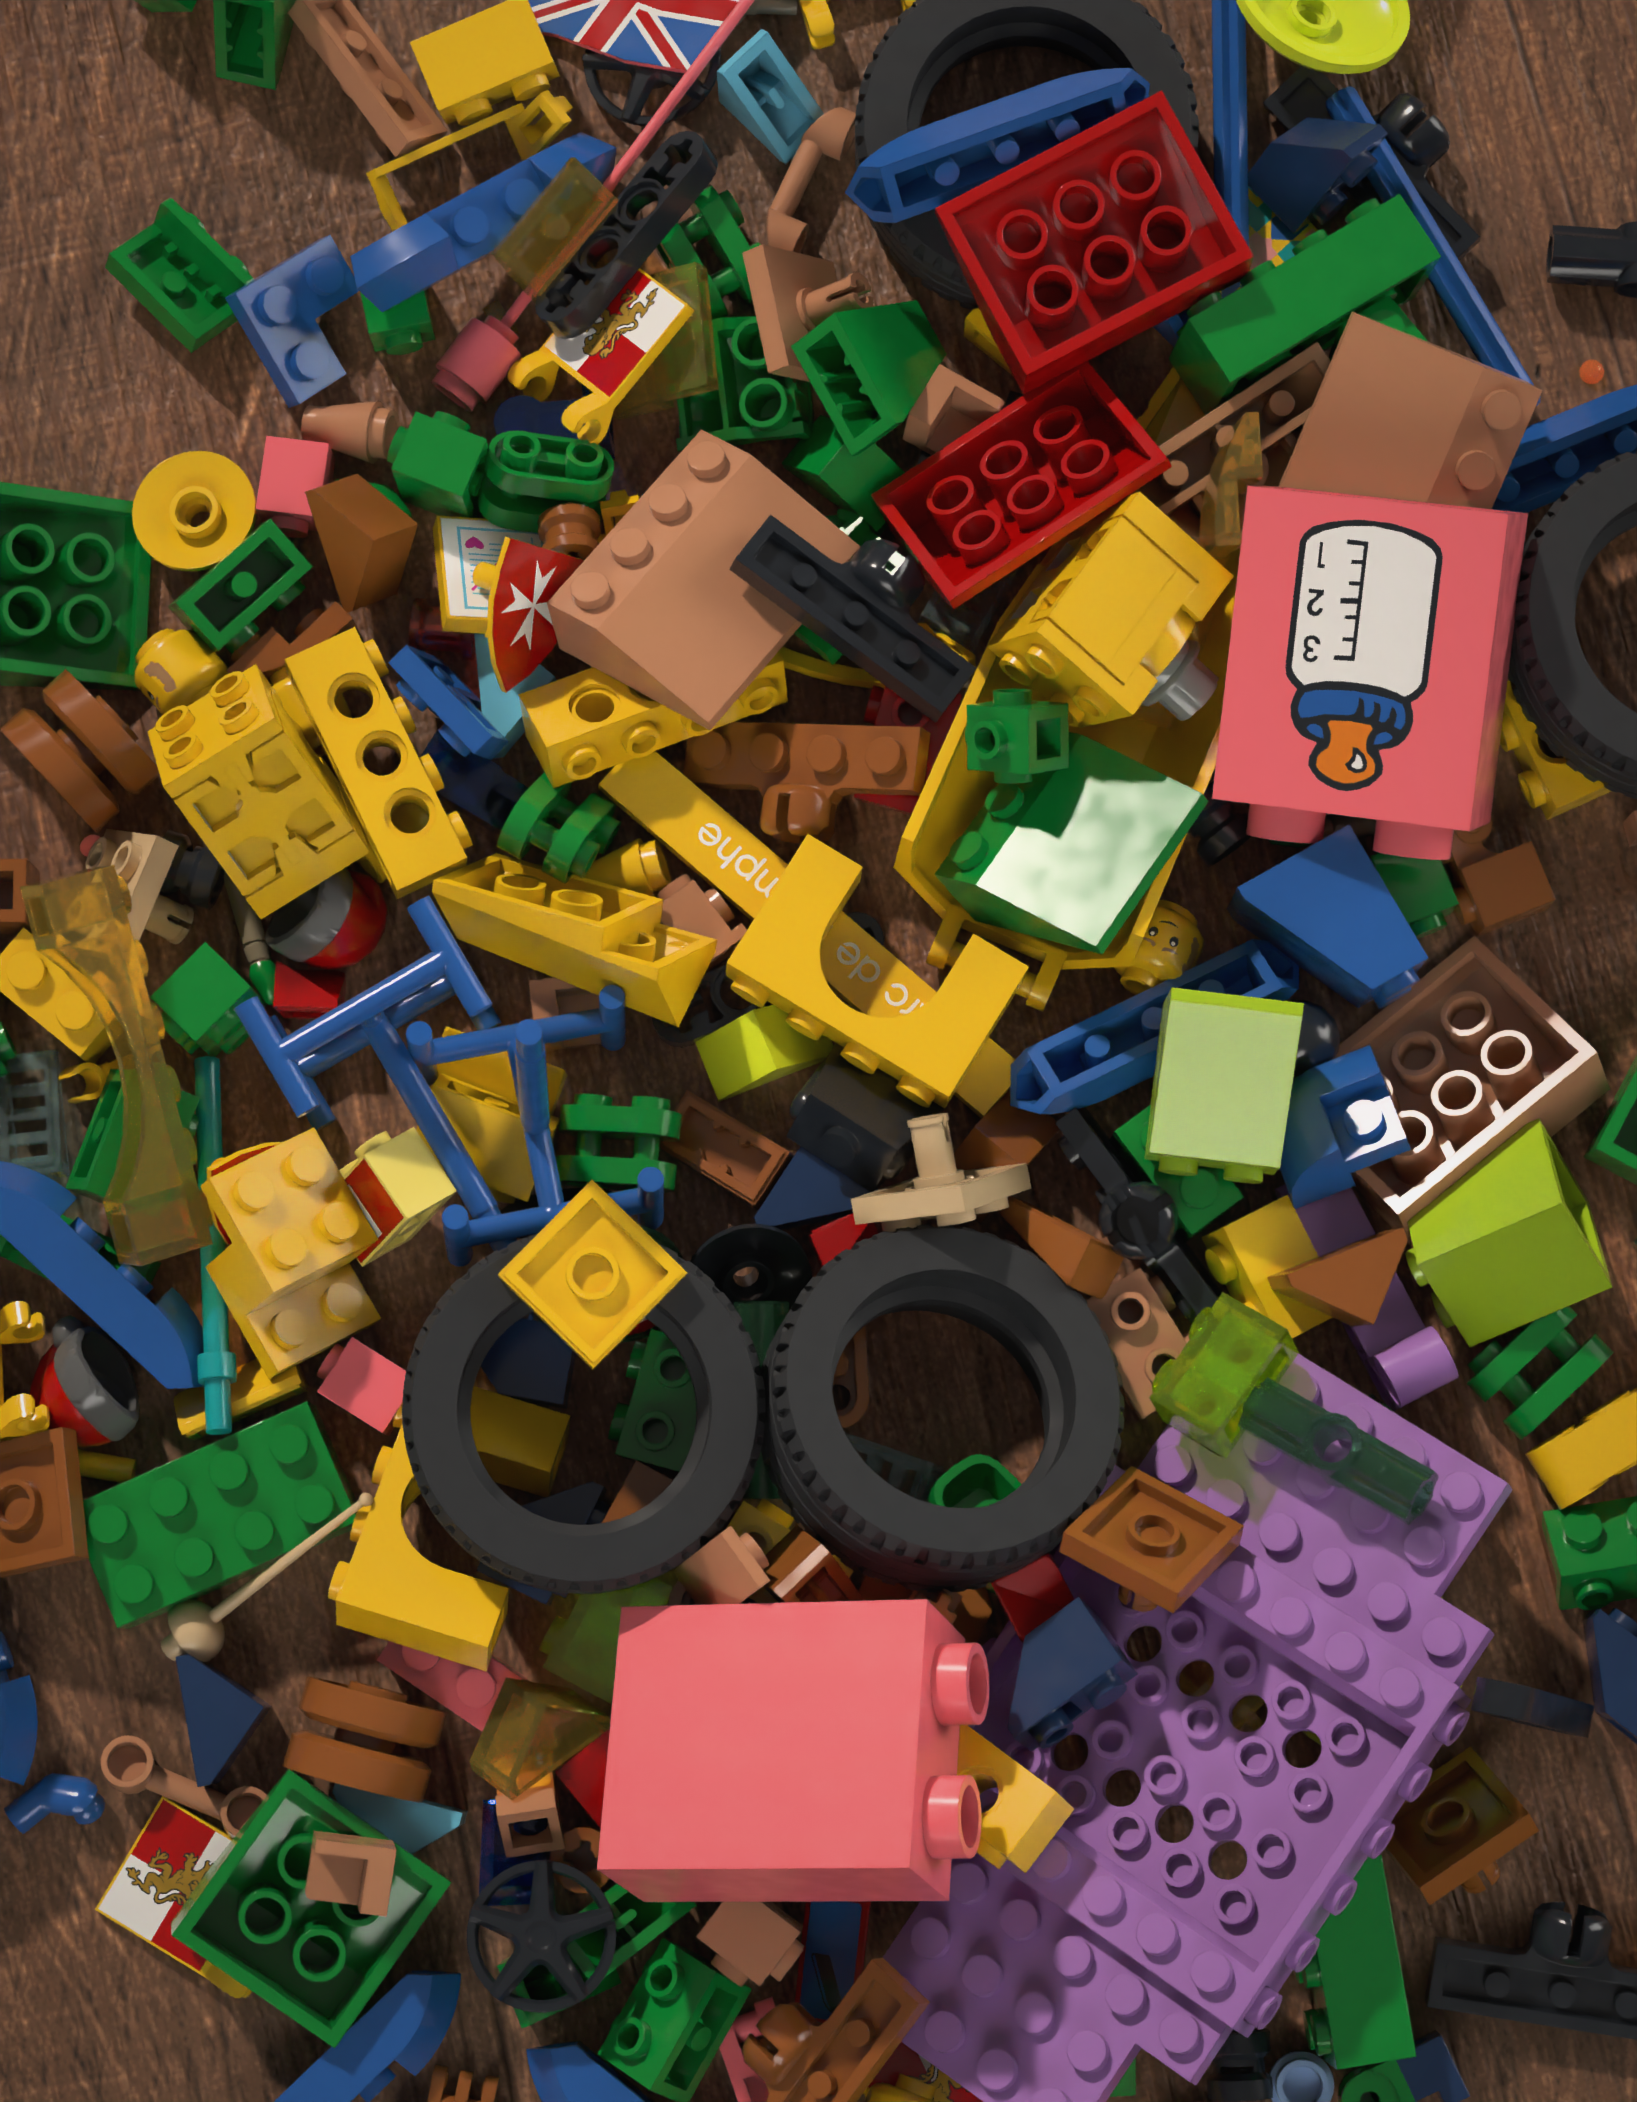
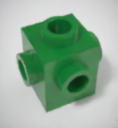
[965,688,1069,784]

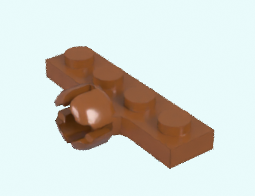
[683,722,931,843]
[742,1958,930,2102]

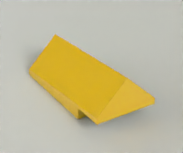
[432,853,717,1027]

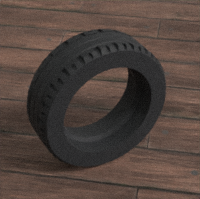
[855,0,1199,310]
[1508,451,1637,799]
[761,1224,1125,1592]
[402,1234,766,1594]

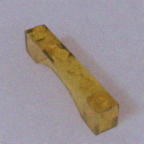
[20,865,213,1266]

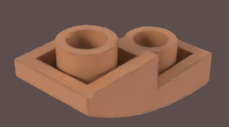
[673,1526,770,1605]

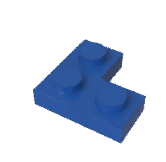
[225,235,359,408]
[388,645,509,760]

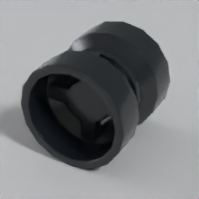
[1188,781,1252,867]
[159,829,225,910]
[1207,2028,1273,2102]

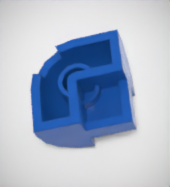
[1280,1045,1411,1209]

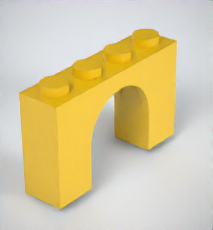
[726,834,1029,1108]
[328,1386,570,1672]

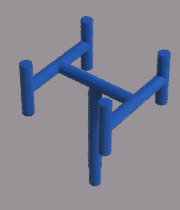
[234,896,517,1252]
[406,985,664,1267]

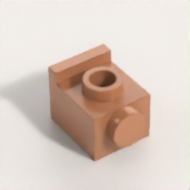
[656,874,747,973]

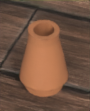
[301,401,399,464]

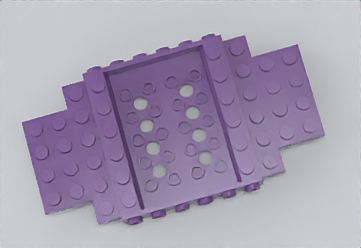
[883,1350,1513,2102]

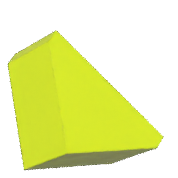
[695,1005,833,1102]

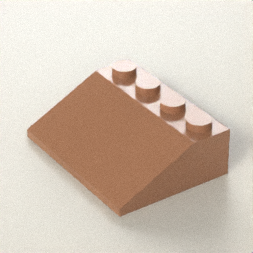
[1278,312,1543,509]
[547,429,861,730]
[1333,936,1610,1248]

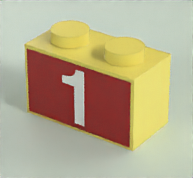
[339,1127,457,1267]

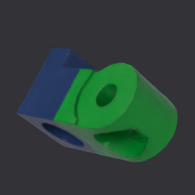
[1337,2030,1470,2102]

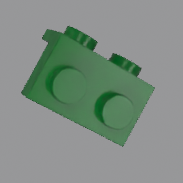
[105,198,254,353]
[1542,1496,1637,1610]

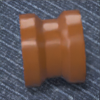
[537,503,601,560]
[550,1826,610,1893]

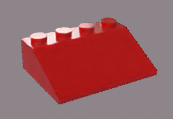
[935,90,1254,394]
[871,361,1172,609]

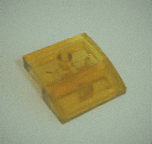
[492,157,619,308]
[613,262,719,420]
[1199,412,1263,559]

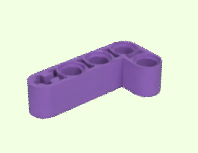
[1275,1184,1459,1412]

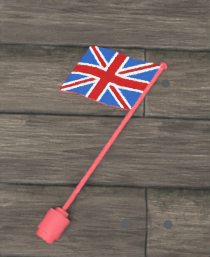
[431,0,755,412]

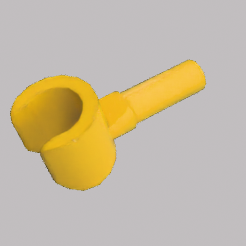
[58,1047,152,1104]

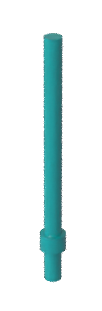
[194,1056,237,1435]

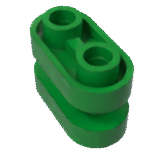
[656,184,761,322]
[478,431,614,533]
[497,772,621,884]
[555,1093,682,1193]
[1466,1306,1614,1440]

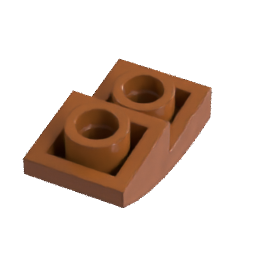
[226,601,359,686]

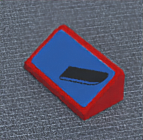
[795,1901,872,2023]

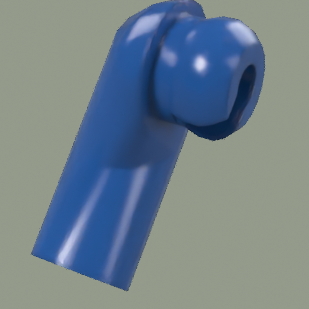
[4,1773,105,1834]

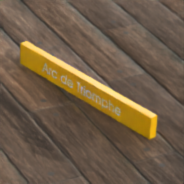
[598,751,1015,1119]

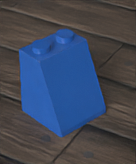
[1227,824,1428,1009]

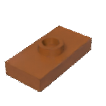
[659,1090,794,1210]

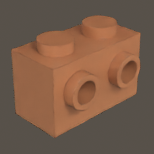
[1086,1268,1210,1422]
[696,1902,804,1987]

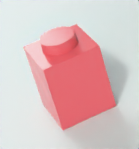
[256,436,336,538]
[316,1337,406,1436]

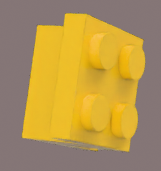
[200,1128,381,1379]

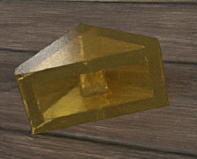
[469,1677,611,1800]

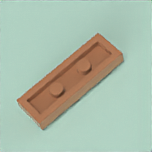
[288,0,448,157]

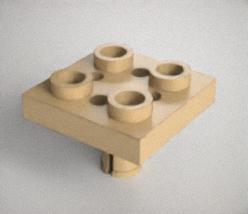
[60,829,194,964]
[851,1113,1031,1232]

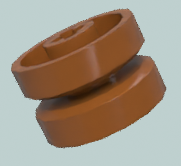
[0,669,160,833]
[283,1676,447,1803]

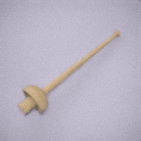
[161,1493,373,1662]

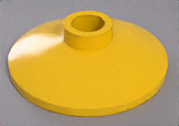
[132,451,257,571]

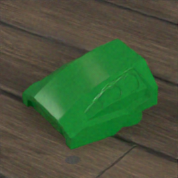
[667,316,814,453]

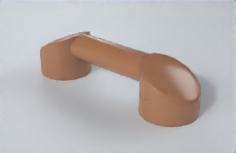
[766,107,856,254]
[101,1735,267,1839]

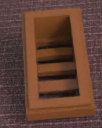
[998,1196,1124,1299]

